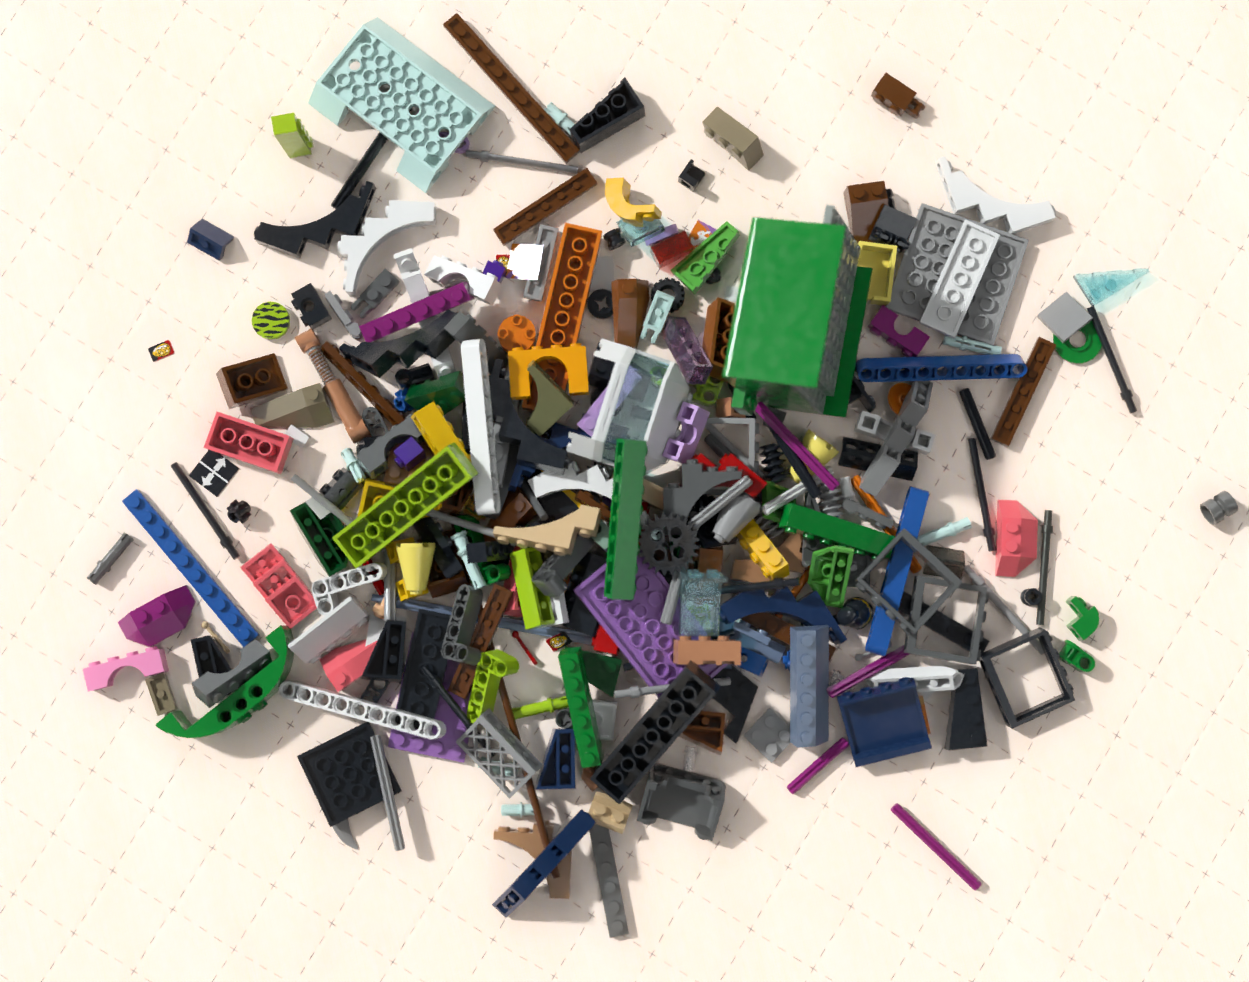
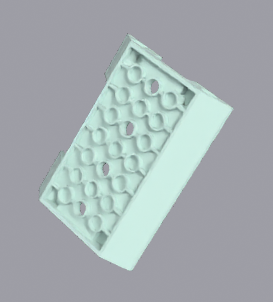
[308,17,495,194]

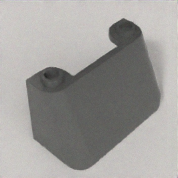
[637,764,726,841]

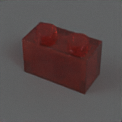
[650,230,693,269]

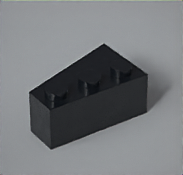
[361,620,407,683]

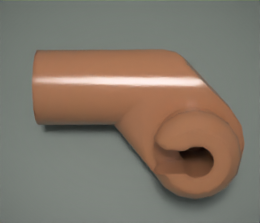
[581,766,598,792]

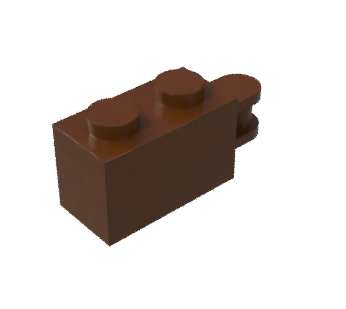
[871,72,925,119]

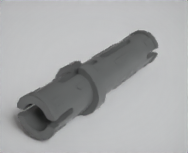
[86,532,134,585]

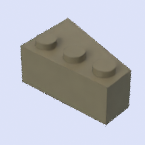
[702,106,764,171]

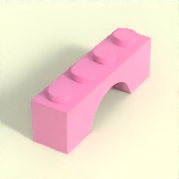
[83,646,169,691]

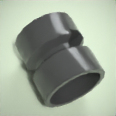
[1200,490,1238,525]

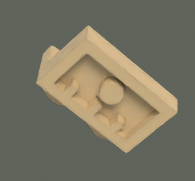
[588,791,633,834]

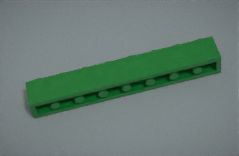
[604,438,648,600]

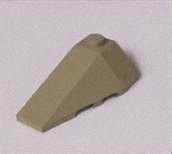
[250,383,335,428]

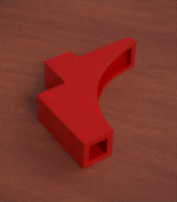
[691,453,768,498]

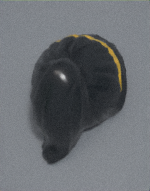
[833,597,874,630]

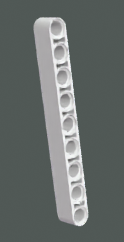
[461,339,501,515]
[279,681,446,739]

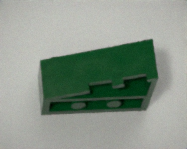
[404,371,466,416]
[565,646,622,698]

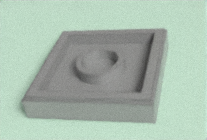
[1037,291,1093,343]

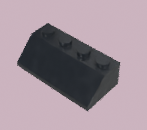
[560,552,607,637]

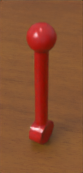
[512,631,538,665]

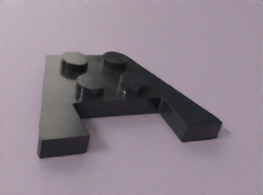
[712,665,758,744]

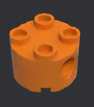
[497,314,537,353]

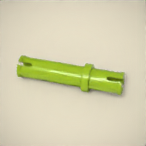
[512,696,569,720]

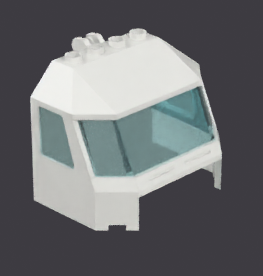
[567,339,693,475]

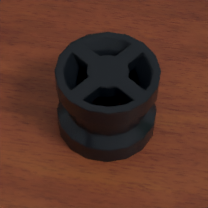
[603,228,626,250]

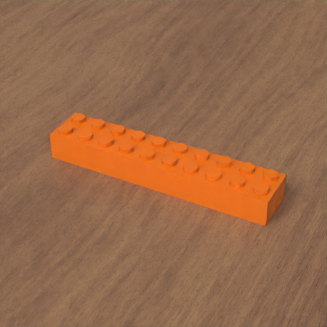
[522,223,602,412]

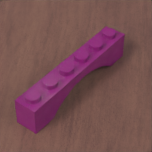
[359,281,475,342]

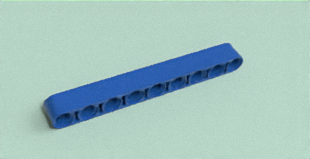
[855,354,1027,382]
[865,486,929,656]

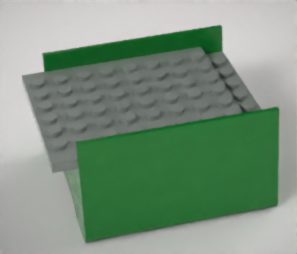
[722,205,873,418]

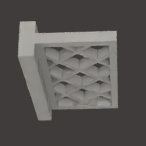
[456,709,543,799]

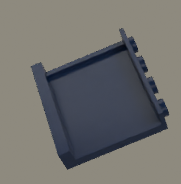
[837,677,932,767]

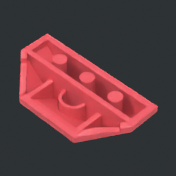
[995,500,1038,577]

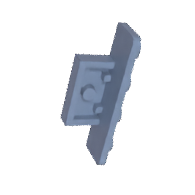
[712,614,786,664]

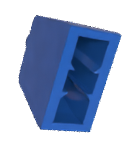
[733,646,769,678]

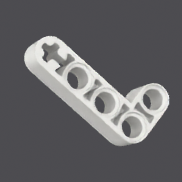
[311,562,387,616]

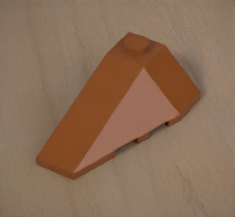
[611,279,650,349]

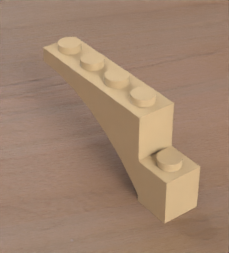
[493,505,602,556]

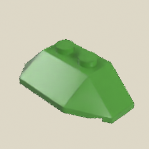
[808,545,854,608]

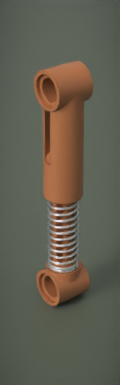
[295,328,371,444]

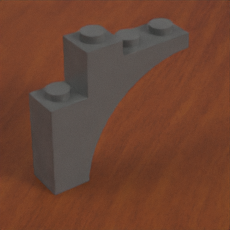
[663,459,743,536]

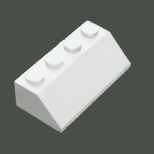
[287,596,370,664]

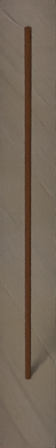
[449,514,560,879]

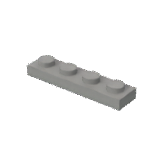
[523,224,559,302]

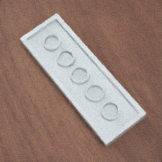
[919,219,1000,339]

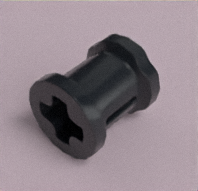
[1020,588,1042,606]

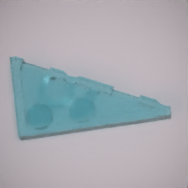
[1073,268,1150,306]

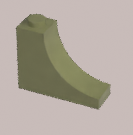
[526,360,574,437]

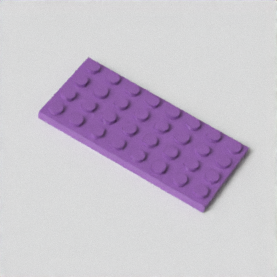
[573,550,728,698]

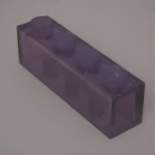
[661,316,713,385]

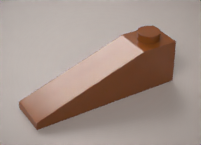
[483,487,537,542]

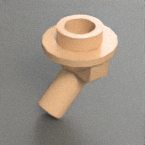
[372,598,384,619]

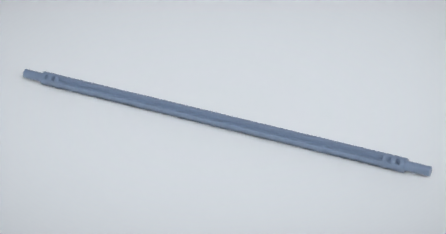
[371,594,732,670]

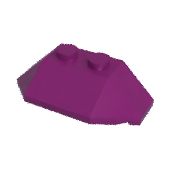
[118,585,196,647]

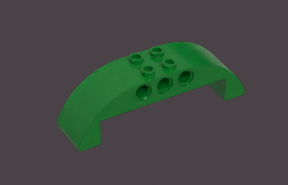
[155,625,294,738]

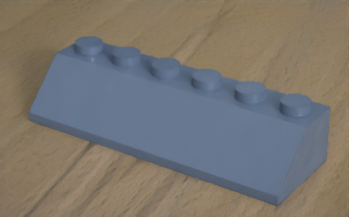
[790,625,829,748]

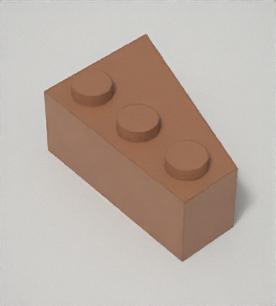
[673,636,741,665]

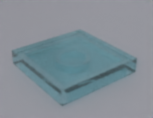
[616,219,665,247]

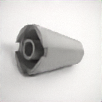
[712,487,762,544]

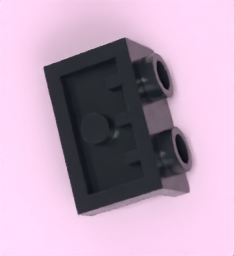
[319,467,364,510]

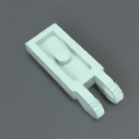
[640,290,675,344]

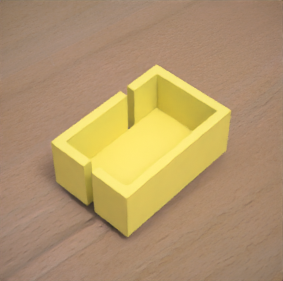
[857,241,897,306]

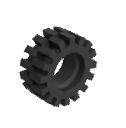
[651,277,685,314]

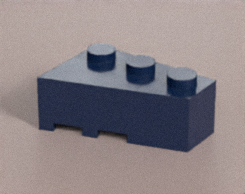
[534,728,576,790]

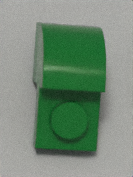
[1065,596,1099,641]

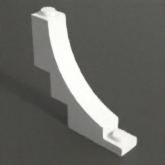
[935,156,1056,234]
[393,248,457,379]

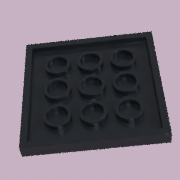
[297,722,402,827]

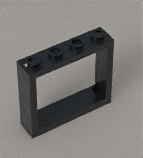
[979,627,1075,729]

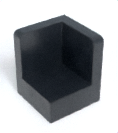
[678,159,705,192]

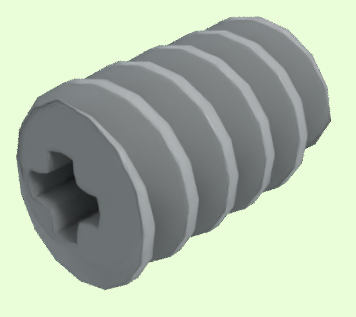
[817,482,844,518]
[753,500,784,540]

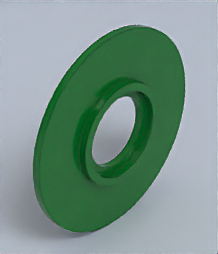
[1053,321,1102,364]

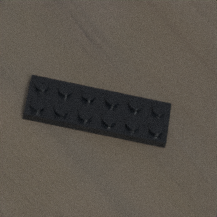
[395,609,451,731]

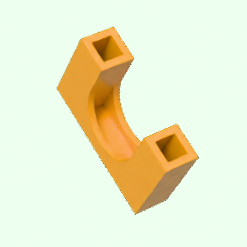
[508,343,589,400]

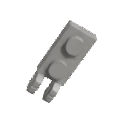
[324,291,362,340]

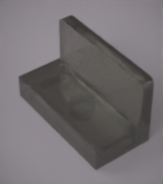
[922,545,965,580]

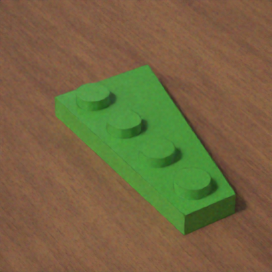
[670,221,740,295]

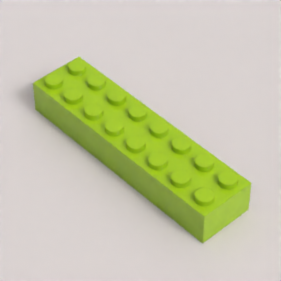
[332,442,479,569]

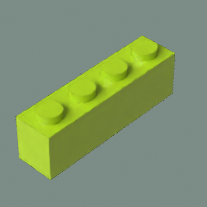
[271,112,314,158]
[510,547,555,630]

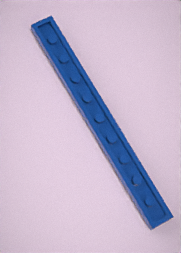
[122,489,260,647]

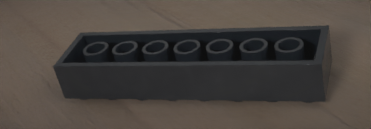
[590,660,721,805]

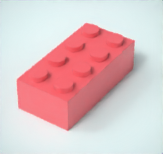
[203,412,294,474]

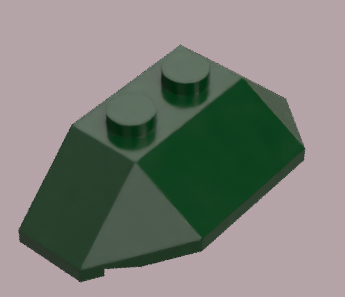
[289,502,348,577]

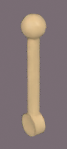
[202,621,230,654]

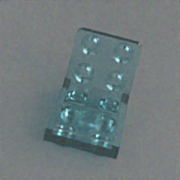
[679,569,728,636]

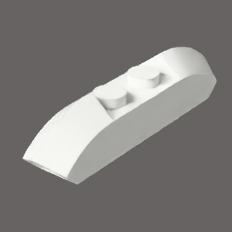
[865,666,964,692]

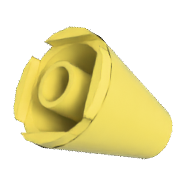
[788,429,839,483]
[396,543,435,594]

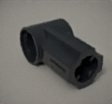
[395,363,435,390]

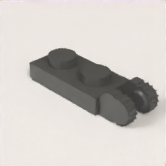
[350,268,400,319]
[841,498,894,529]

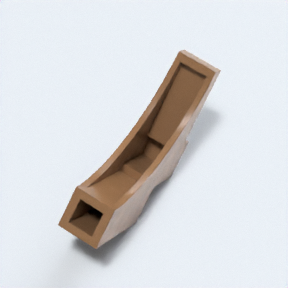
[730,533,808,583]
[493,820,572,899]

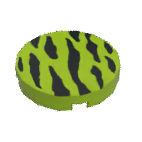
[251,301,290,339]

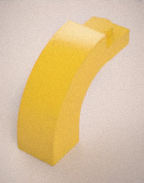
[605,178,662,227]

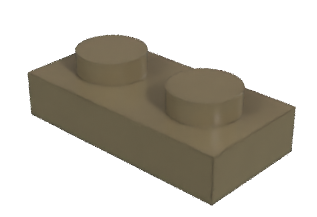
[145,672,178,716]

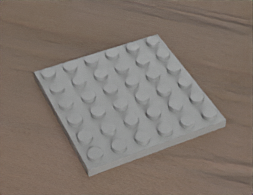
[885,203,1029,346]

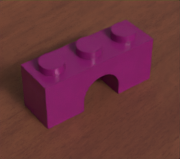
[868,305,930,357]

